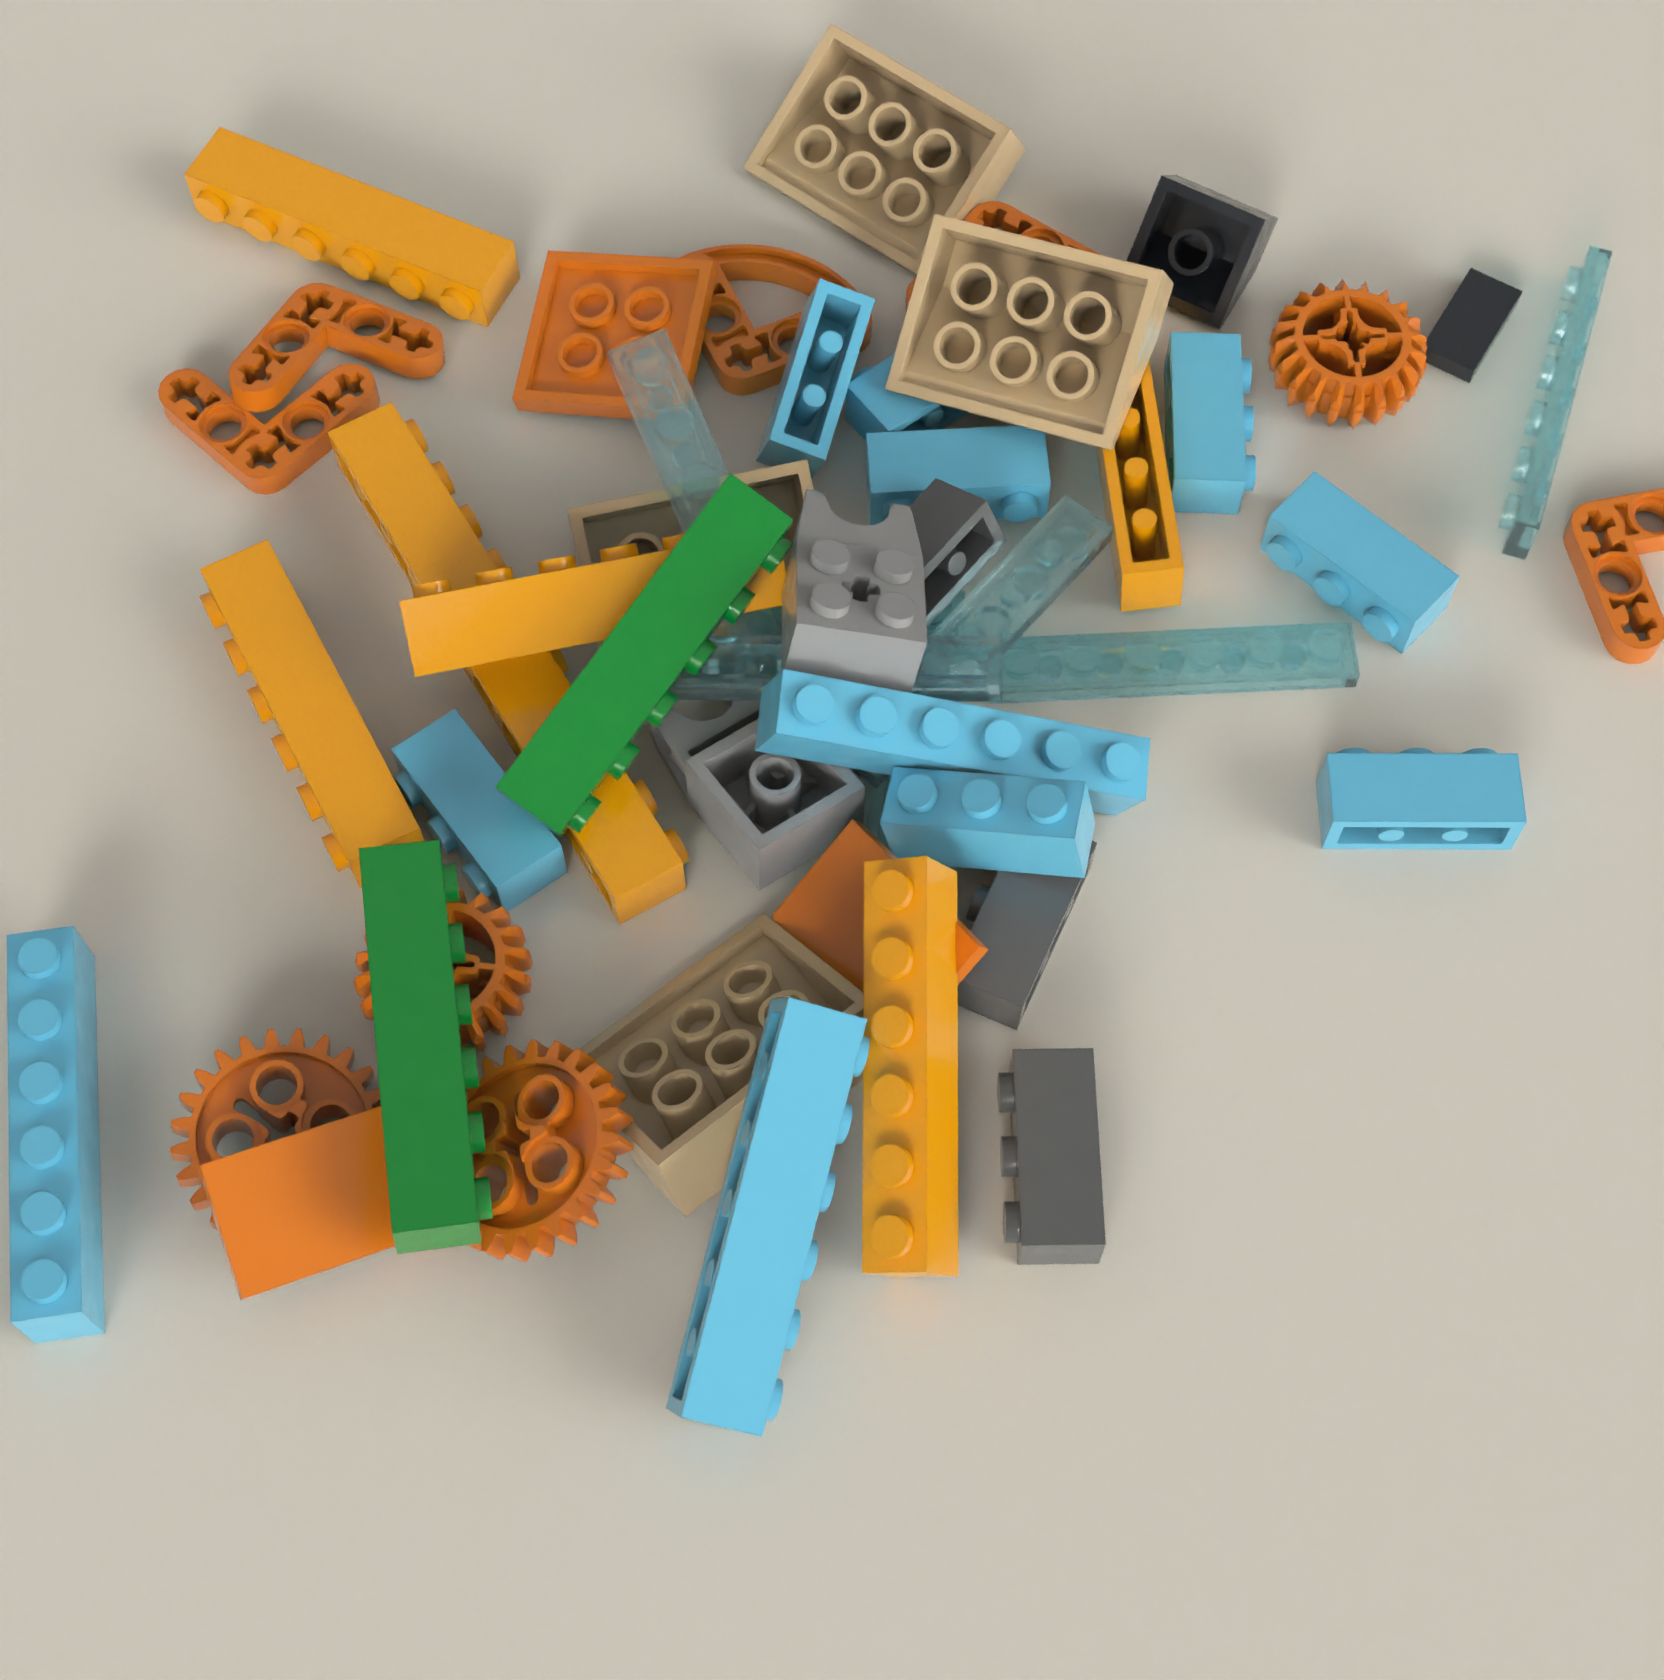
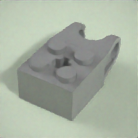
[781,489,927,693]
[647,662,865,891]

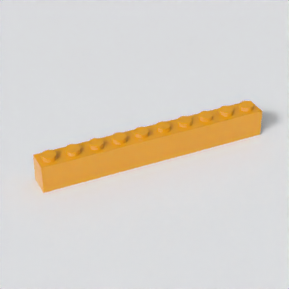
[328,402,690,925]

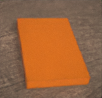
[771,819,989,992]
[198,1106,395,1301]

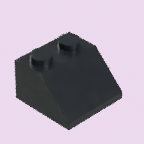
[1126,175,1278,328]

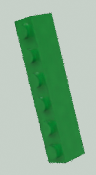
[495,473,794,838]
[359,840,493,1254]

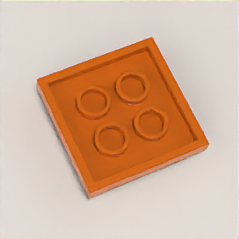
[512,250,717,423]

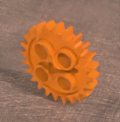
[170,1028,381,1230]
[466,1039,634,1262]

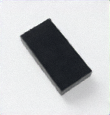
[1425,268,1523,383]

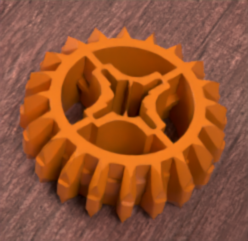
[1268,279,1427,429]
[354,888,533,1052]

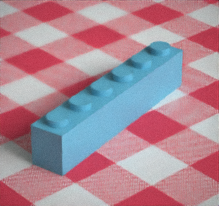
[755,669,1151,816]
[7,926,105,1344]
[666,997,870,1437]

